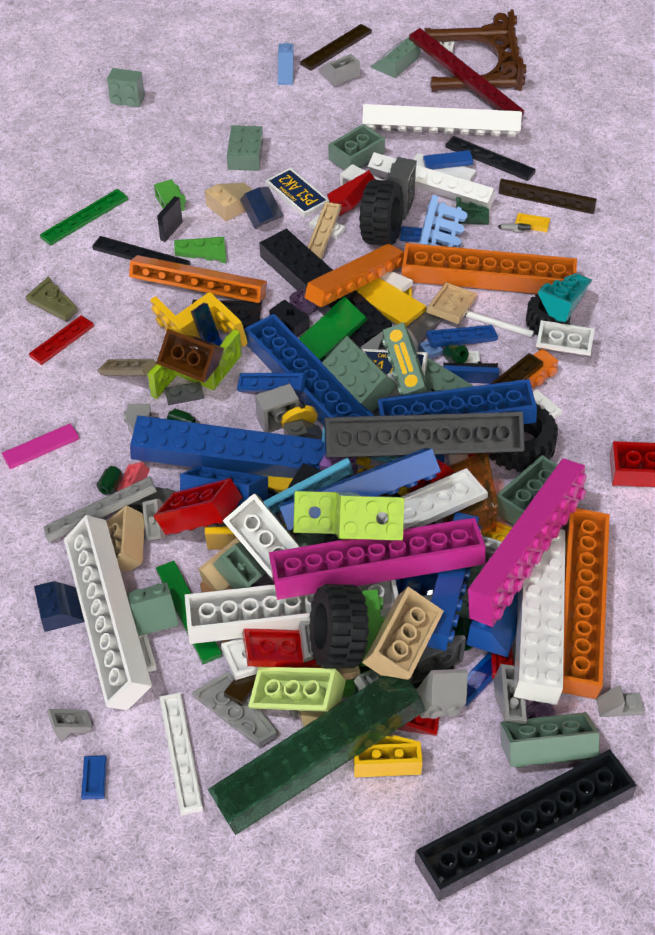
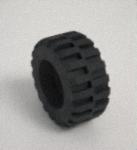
[359,180,404,245]
[488,404,558,473]
[309,584,369,668]

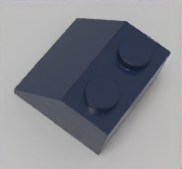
[240,187,283,228]
[34,581,85,632]

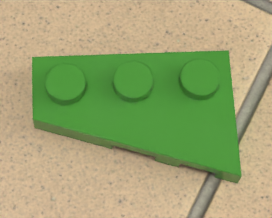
[174,237,226,263]

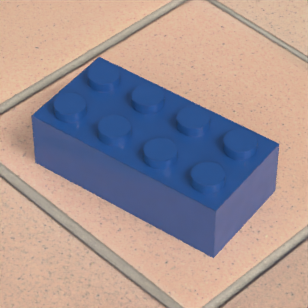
[180,465,268,507]

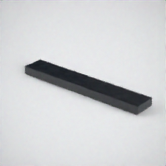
[445,136,536,181]
[92,236,190,266]

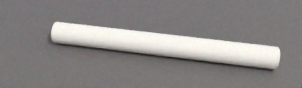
[466,311,534,338]

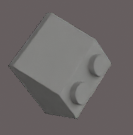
[411,669,468,719]

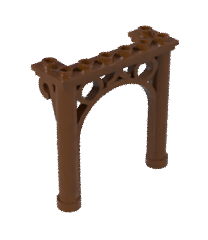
[424,9,527,92]

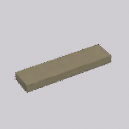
[98,359,156,375]

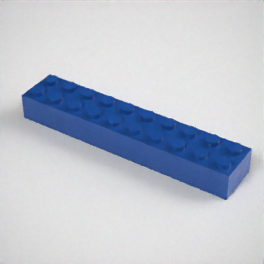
[244,314,374,426]
[130,415,325,478]

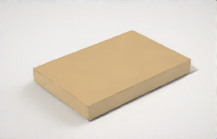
[426,282,477,324]

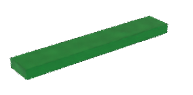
[40,189,128,246]
[155,561,222,665]

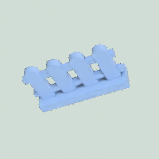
[419,195,467,248]

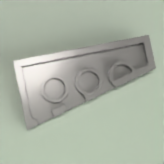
[192,671,277,747]

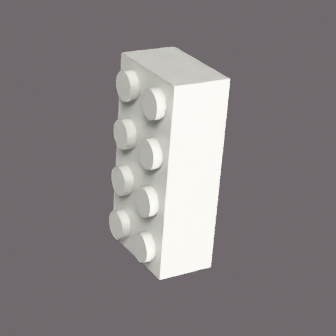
[223,494,302,579]

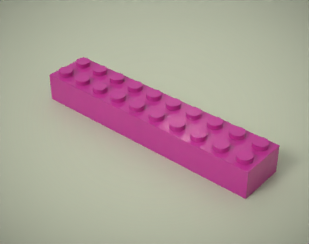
[468,458,587,627]
[269,518,485,600]

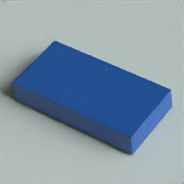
[81,755,107,800]

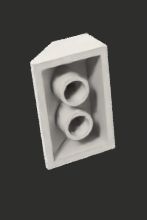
[536,320,595,356]

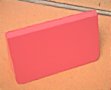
[116,462,150,492]

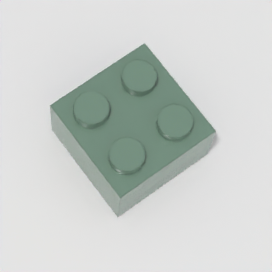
[107,68,145,107]

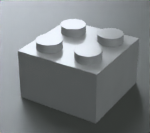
[255,384,299,433]

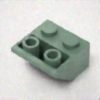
[213,542,268,589]

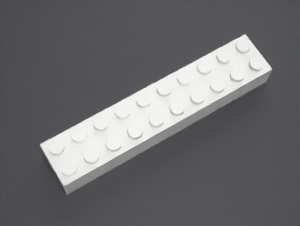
[362,104,522,137]
[64,515,152,710]
[513,529,565,705]
[185,580,398,644]

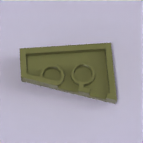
[26,276,78,322]

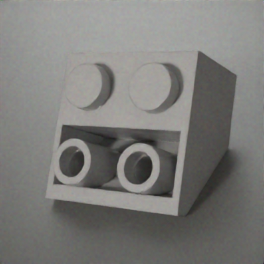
[318,54,360,86]

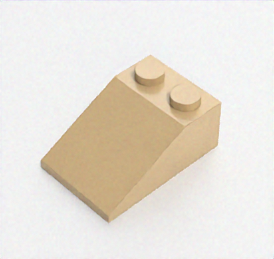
[205,183,253,222]

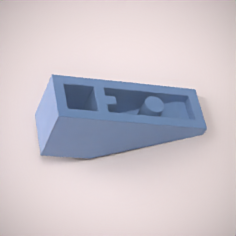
[278,43,294,85]

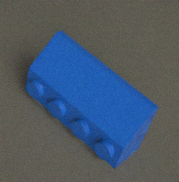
[467,592,518,657]

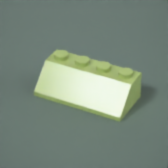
[248,667,346,712]

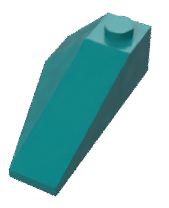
[538,273,592,322]

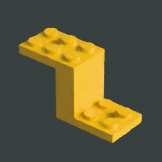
[150,292,248,347]

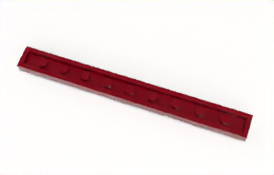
[409,28,524,116]

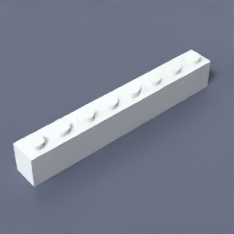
[368,152,496,210]

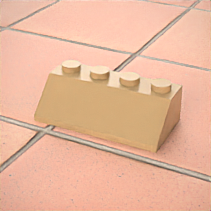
[362,587,444,680]

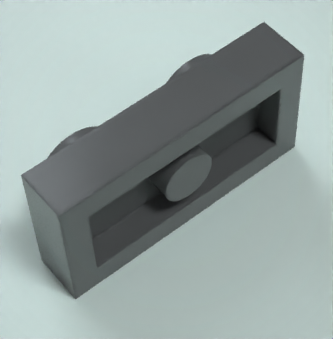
[164,382,204,406]

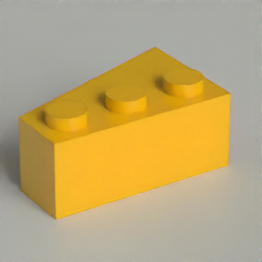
[352,725,422,777]

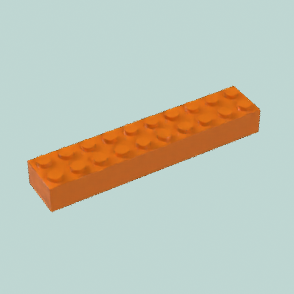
[402,243,577,294]
[562,508,610,699]

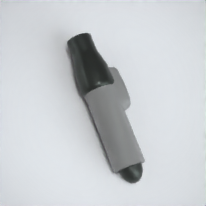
[498,223,531,232]

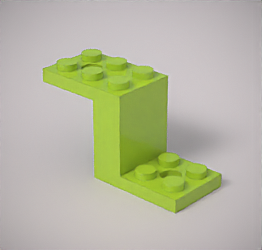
[147,329,242,399]
[293,491,404,540]

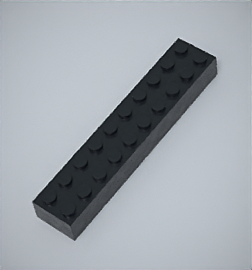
[259,228,392,347]
[324,412,524,459]
[415,749,637,901]

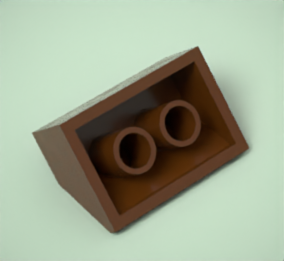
[156,328,224,383]

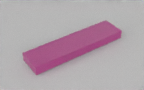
[1,423,79,469]

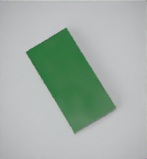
[299,296,367,360]

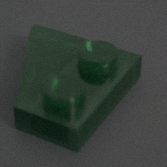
[456,197,489,225]

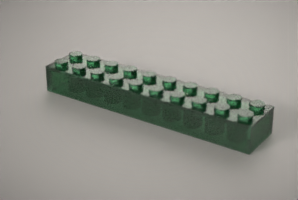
[207,676,426,835]

